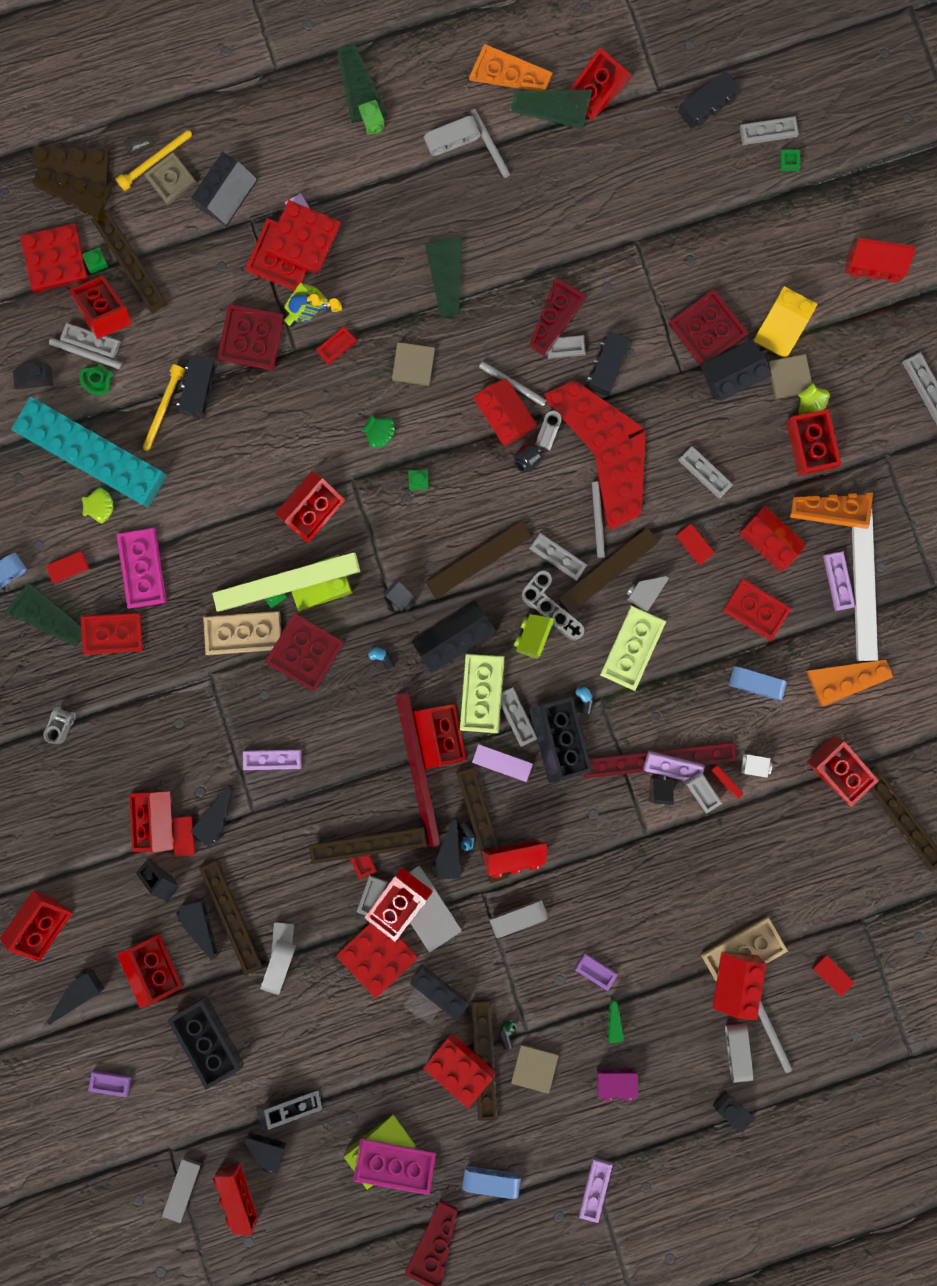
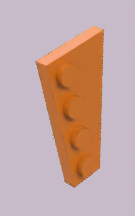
[469,44,552,93]
[790,492,873,529]
[806,660,893,706]

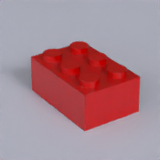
[786,409,842,477]
[423,1033,496,1108]

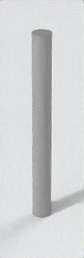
[469,109,510,178]
[49,338,123,370]
[479,361,547,406]
[592,482,605,558]
[758,1001,792,1073]

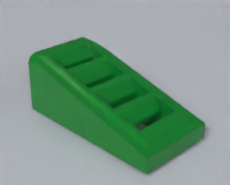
[607,998,624,1043]

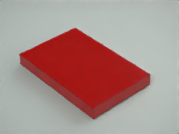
[722,578,792,641]
[81,613,143,655]

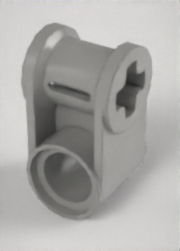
[44,705,76,744]

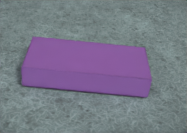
[574,952,618,991]
[88,1070,132,1097]

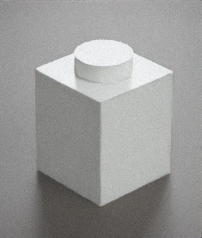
[740,754,772,778]

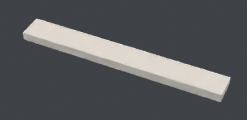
[852,509,878,661]

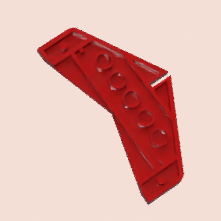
[544,381,646,531]

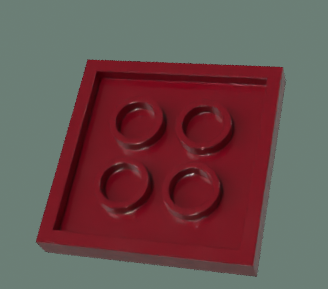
[668,289,748,365]
[217,304,285,371]
[264,613,344,692]

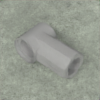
[535,411,561,451]

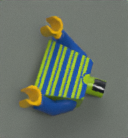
[284,283,342,327]

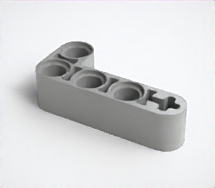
[522,571,584,640]

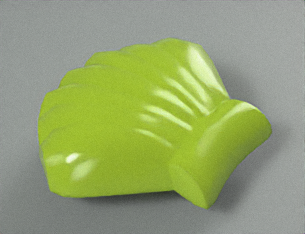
[798,383,830,415]
[82,487,113,523]

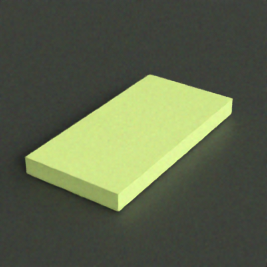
[600,605,666,691]
[460,654,505,733]

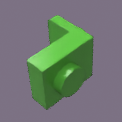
[358,100,385,135]

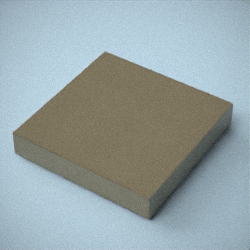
[144,152,197,205]
[392,342,435,386]
[768,354,812,400]
[511,1044,559,1094]

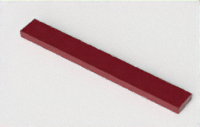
[395,693,440,846]
[583,742,737,779]

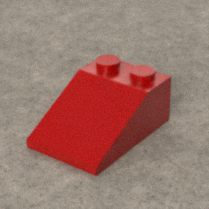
[565,47,633,120]
[69,275,132,339]
[806,735,879,807]
[365,867,433,942]

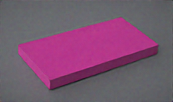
[116,528,167,609]
[353,1139,436,1195]

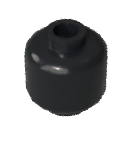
[514,444,542,472]

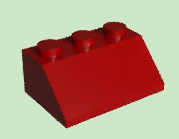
[845,238,916,283]
[473,378,538,447]
[275,471,345,543]
[738,505,806,572]
[413,704,467,769]
[129,791,174,852]
[482,839,547,878]
[0,890,73,961]
[117,934,183,1008]
[712,952,766,1020]
[213,1162,258,1235]

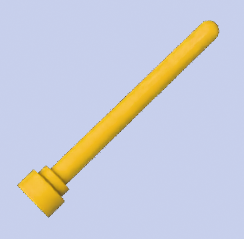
[115,130,192,191]
[143,364,186,451]

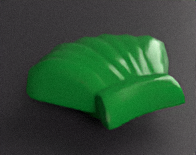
[79,363,114,396]
[361,415,395,448]

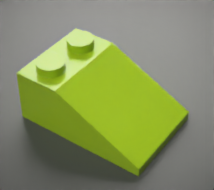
[292,555,353,612]
[514,614,554,659]
[344,1114,416,1190]

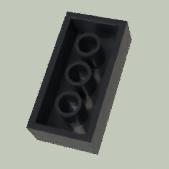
[167,995,244,1090]

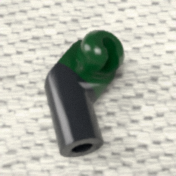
[499,1020,517,1050]

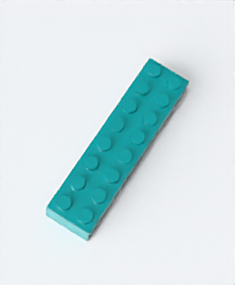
[11,396,167,508]

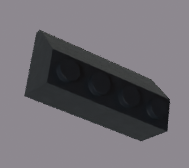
[412,601,496,674]
[529,697,592,783]

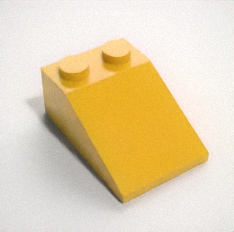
[753,286,818,359]

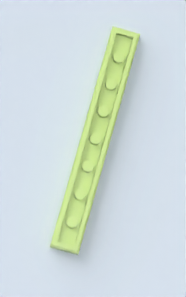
[212,553,360,612]

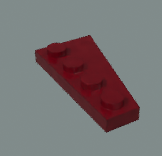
[529,277,587,357]
[405,1200,457,1286]

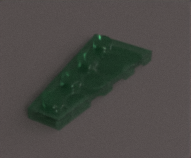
[337,45,388,123]
[510,90,592,130]
[425,236,462,318]
[4,583,82,647]

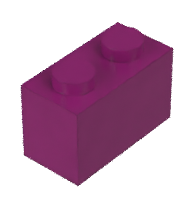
[596,1068,638,1101]

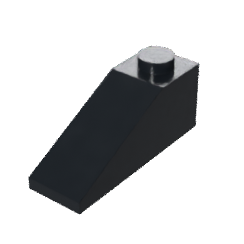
[190,786,234,846]
[432,818,461,880]
[177,899,218,960]
[47,969,104,1025]
[256,1090,322,1130]

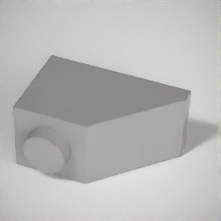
[627,576,669,612]

